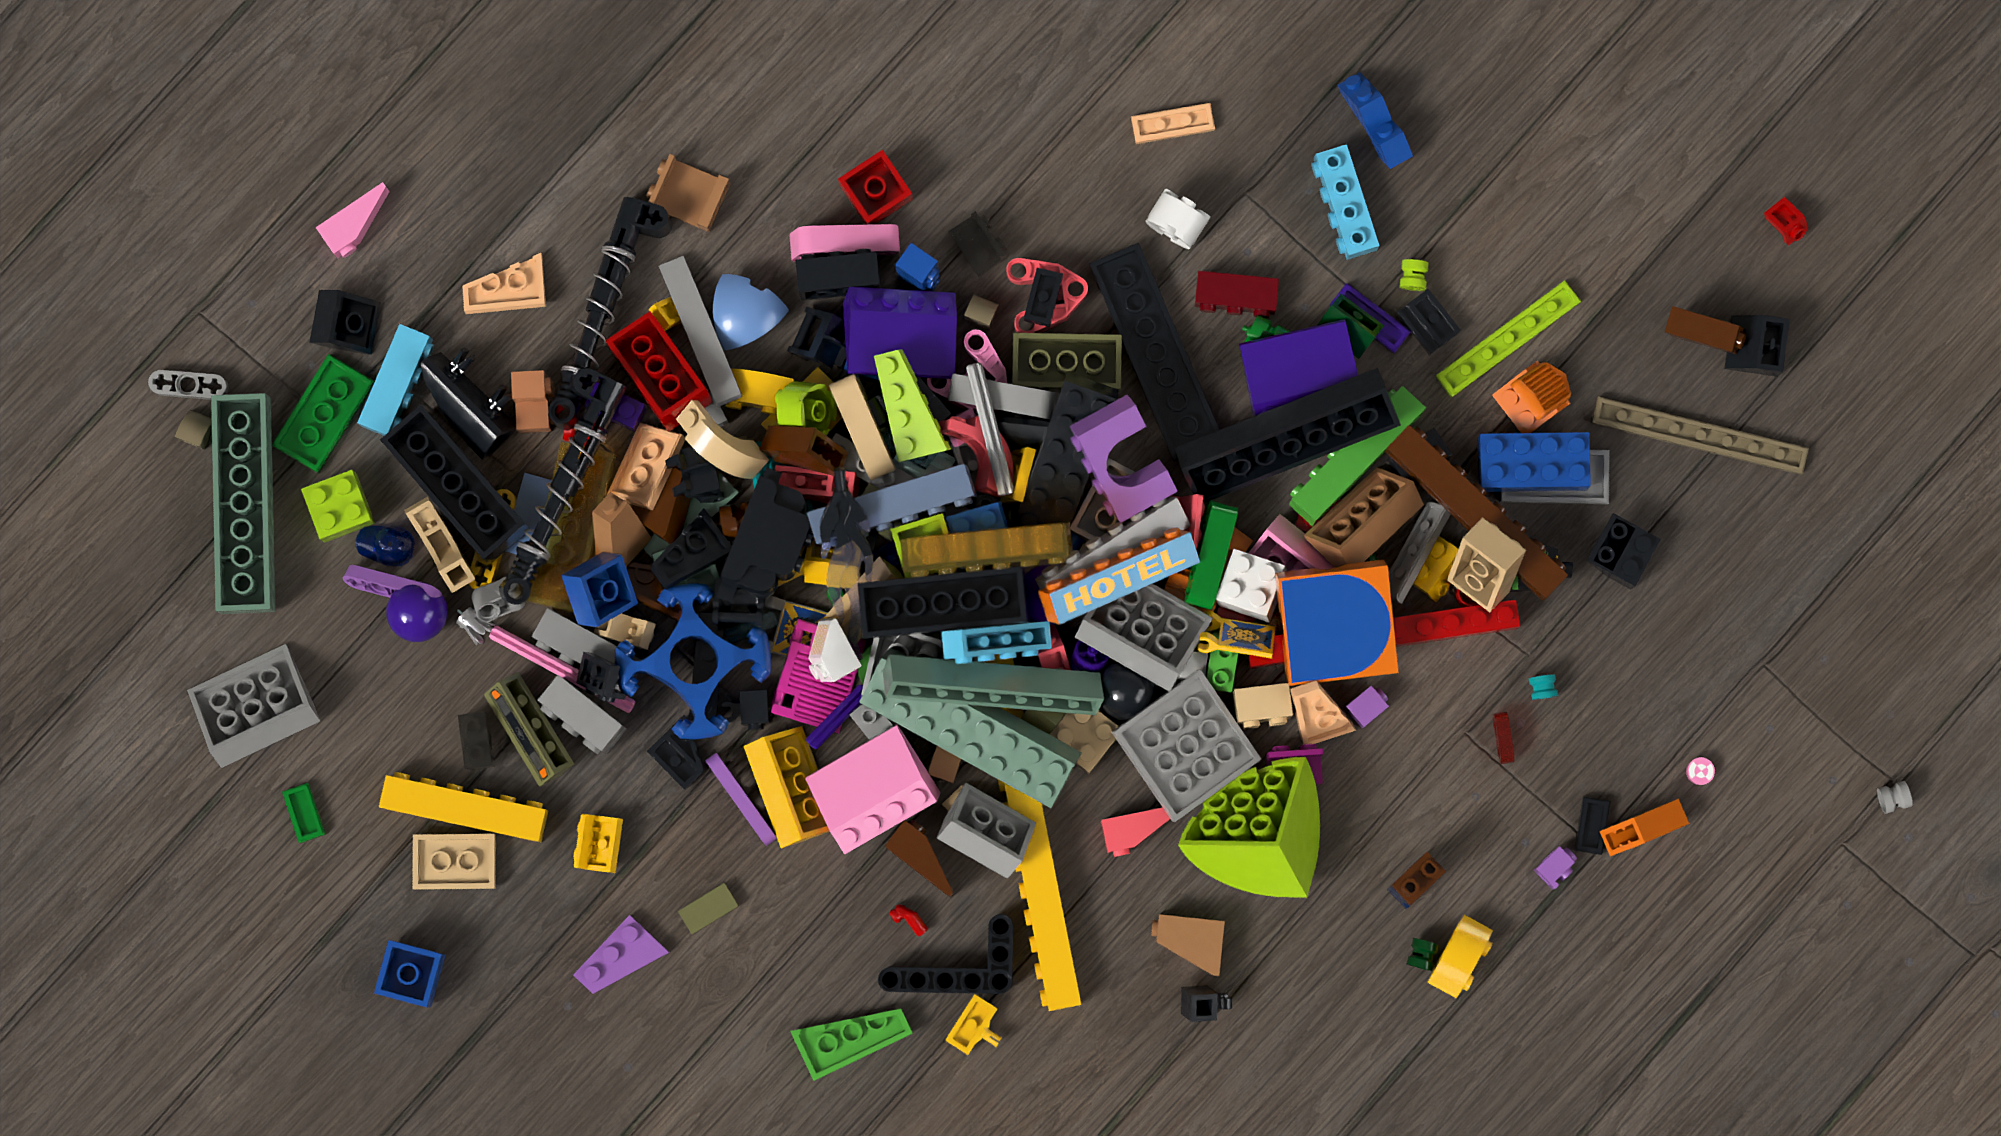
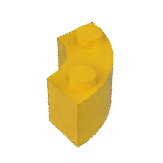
[725,369,794,415]
[1428,915,1493,998]

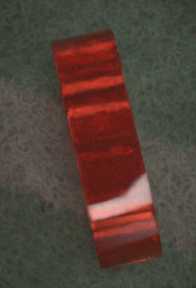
[1493,712,1515,764]

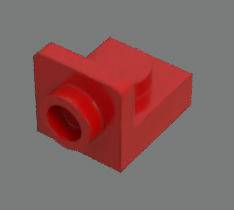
[1764,197,1808,245]

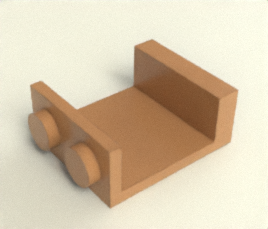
[646,154,730,232]

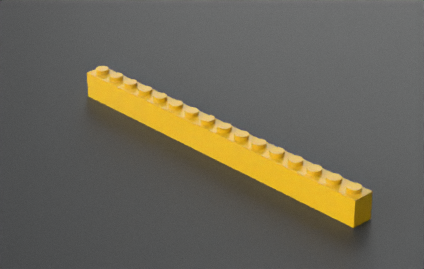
[985,654,1081,1011]

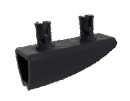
[421,348,516,460]
[995,412,1050,454]

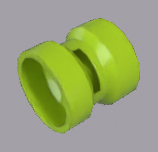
[1399,259,1429,291]

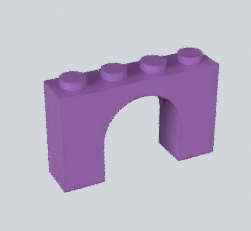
[1070,395,1178,523]

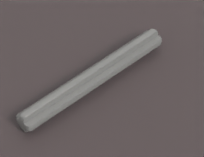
[966,363,1014,496]

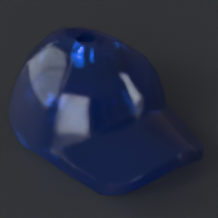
[356,526,415,567]

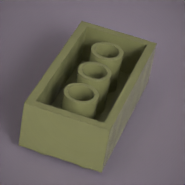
[1012,333,1122,393]

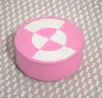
[1686,757,1715,785]

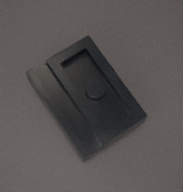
[1396,289,1461,356]

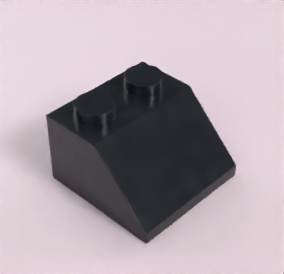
[309,290,381,355]

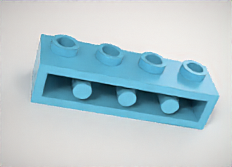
[1311,144,1379,260]
[942,621,1052,664]

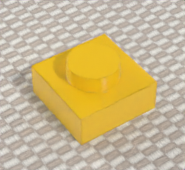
[649,296,682,331]

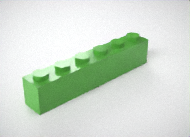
[1289,386,1426,527]

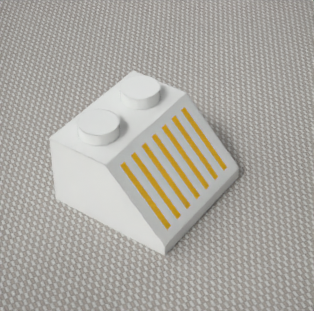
[809,618,861,682]

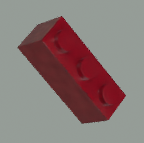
[1194,271,1279,318]

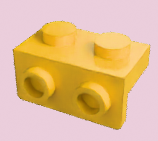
[1412,536,1459,602]
[574,813,623,873]

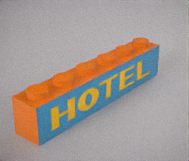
[1038,528,1200,624]

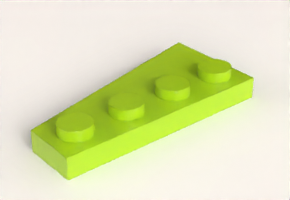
[874,349,951,462]

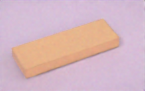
[1131,103,1215,144]

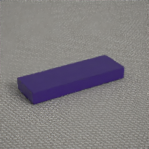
[1330,283,1411,353]

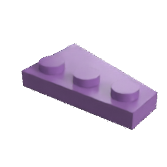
[573,915,670,994]

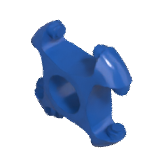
[615,583,772,739]

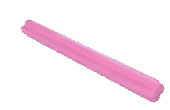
[489,626,635,713]

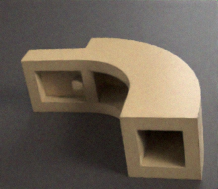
[676,400,769,479]
[404,496,475,593]

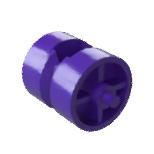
[1069,640,1109,673]

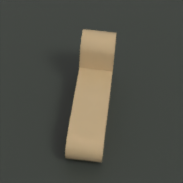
[829,374,896,481]

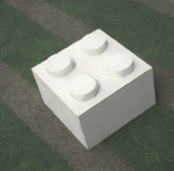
[1216,549,1287,623]

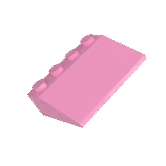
[805,724,941,854]

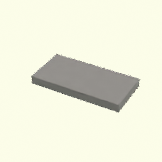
[1500,450,1609,505]

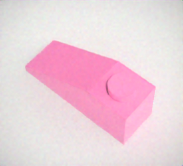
[316,182,390,258]

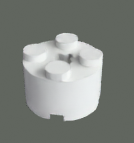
[1145,189,1210,249]

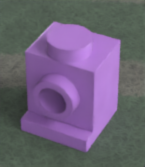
[1533,846,1577,890]

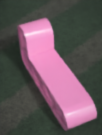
[790,224,900,262]

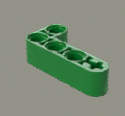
[1184,500,1238,610]

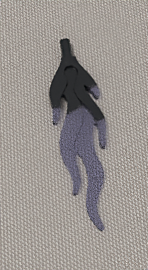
[820,467,873,660]

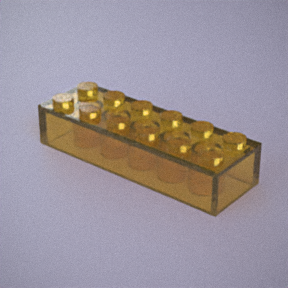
[526,442,617,613]
[900,522,1073,577]

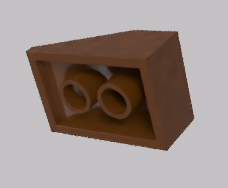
[885,820,954,898]

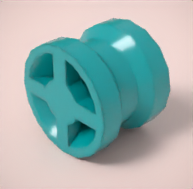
[1528,674,1559,700]

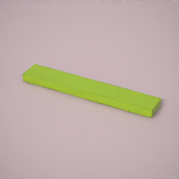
[1435,280,1581,398]

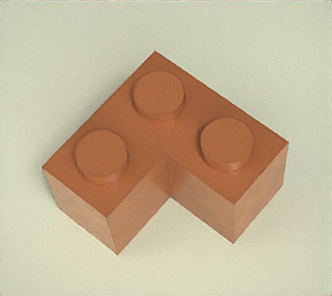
[511,370,555,433]

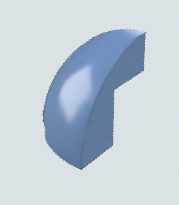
[713,274,789,350]

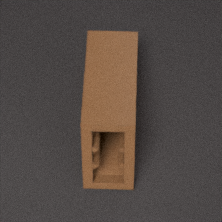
[592,492,652,567]
[1151,914,1225,976]

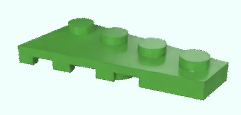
[790,1009,913,1081]

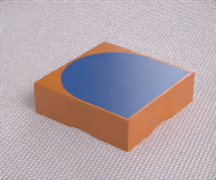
[1275,560,1398,686]

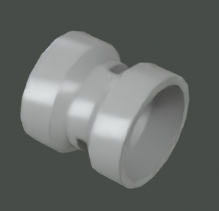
[1877,781,1913,814]

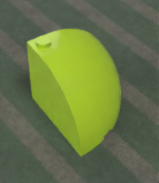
[1178,757,1320,898]

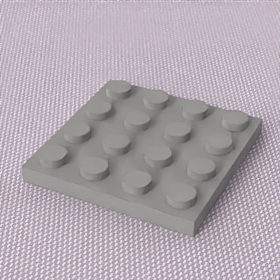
[1112,669,1261,822]

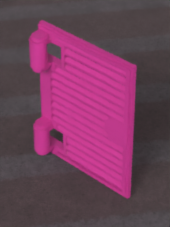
[770,619,867,734]

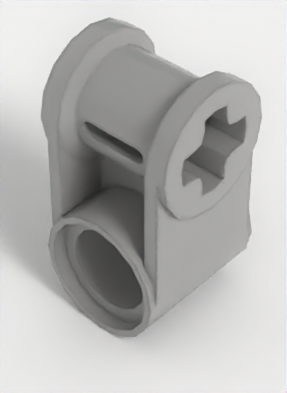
[471,577,527,622]

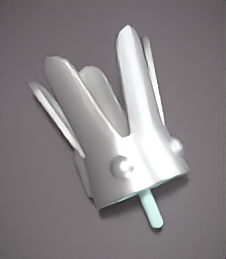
[456,607,495,646]

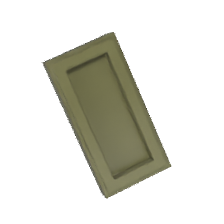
[678,883,739,935]

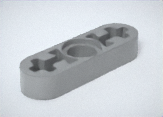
[148,370,229,400]

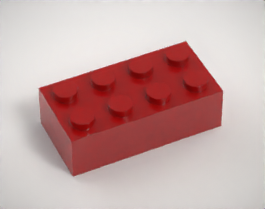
[606,311,713,432]

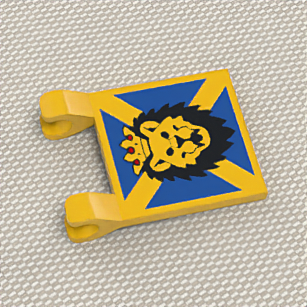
[1198,610,1275,658]

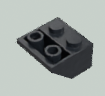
[1724,315,1790,377]
[1587,513,1661,590]

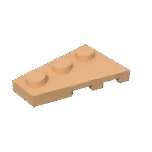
[463,253,546,314]
[1290,681,1356,745]

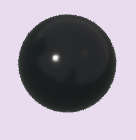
[1100,661,1157,720]

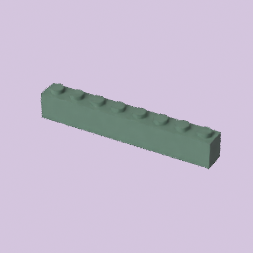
[882,655,1104,715]

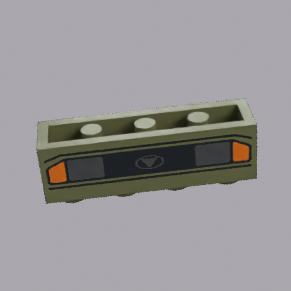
[484,672,575,787]

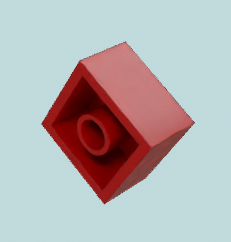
[838,149,913,225]

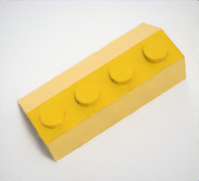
[744,726,830,848]

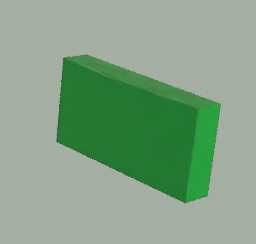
[282,783,326,844]

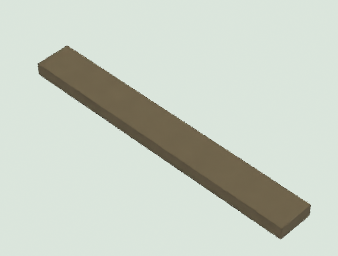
[1591,396,1809,475]

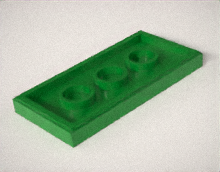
[272,354,375,474]

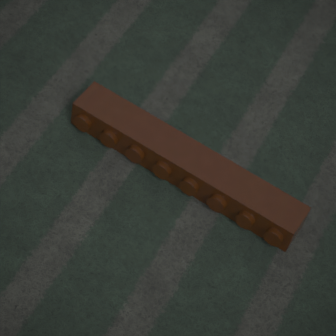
[1384,425,1568,601]

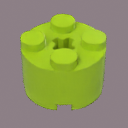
[775,381,837,435]

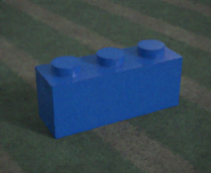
[895,243,940,291]

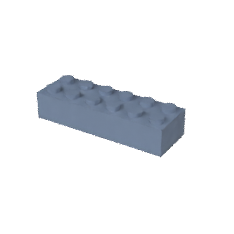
[807,464,977,548]

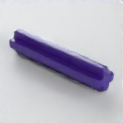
[806,685,863,749]

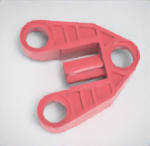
[1006,258,1088,333]

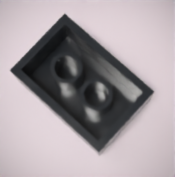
[795,249,881,301]

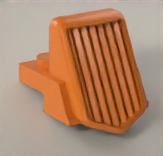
[1492,361,1571,433]

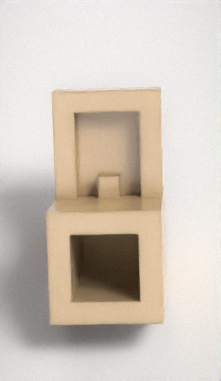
[593,613,656,650]

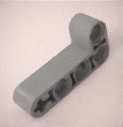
[948,373,1059,419]

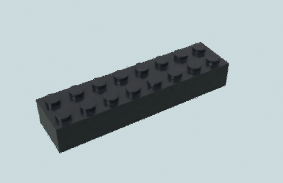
[1175,368,1401,503]

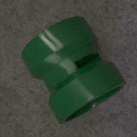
[1406,938,1439,971]

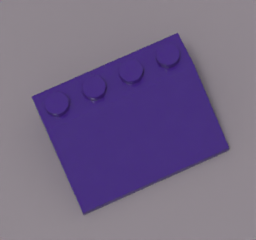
[843,287,957,379]
[1239,319,1358,417]

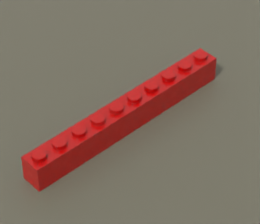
[1247,600,1520,669]

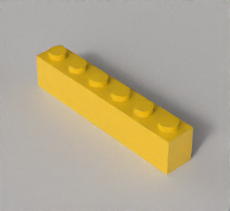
[379,772,548,842]

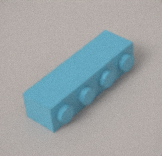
[357,324,434,436]

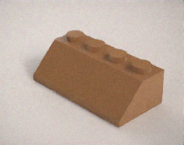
[1304,467,1424,567]

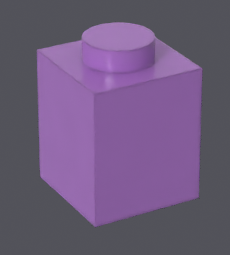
[1345,686,1389,729]

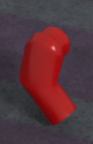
[889,904,928,936]

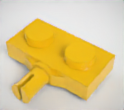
[945,994,1002,1055]

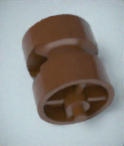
[715,501,750,541]

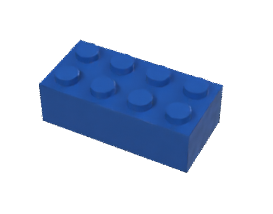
[1477,432,1591,492]

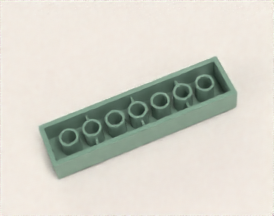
[211,393,276,614]
[859,647,1082,808]

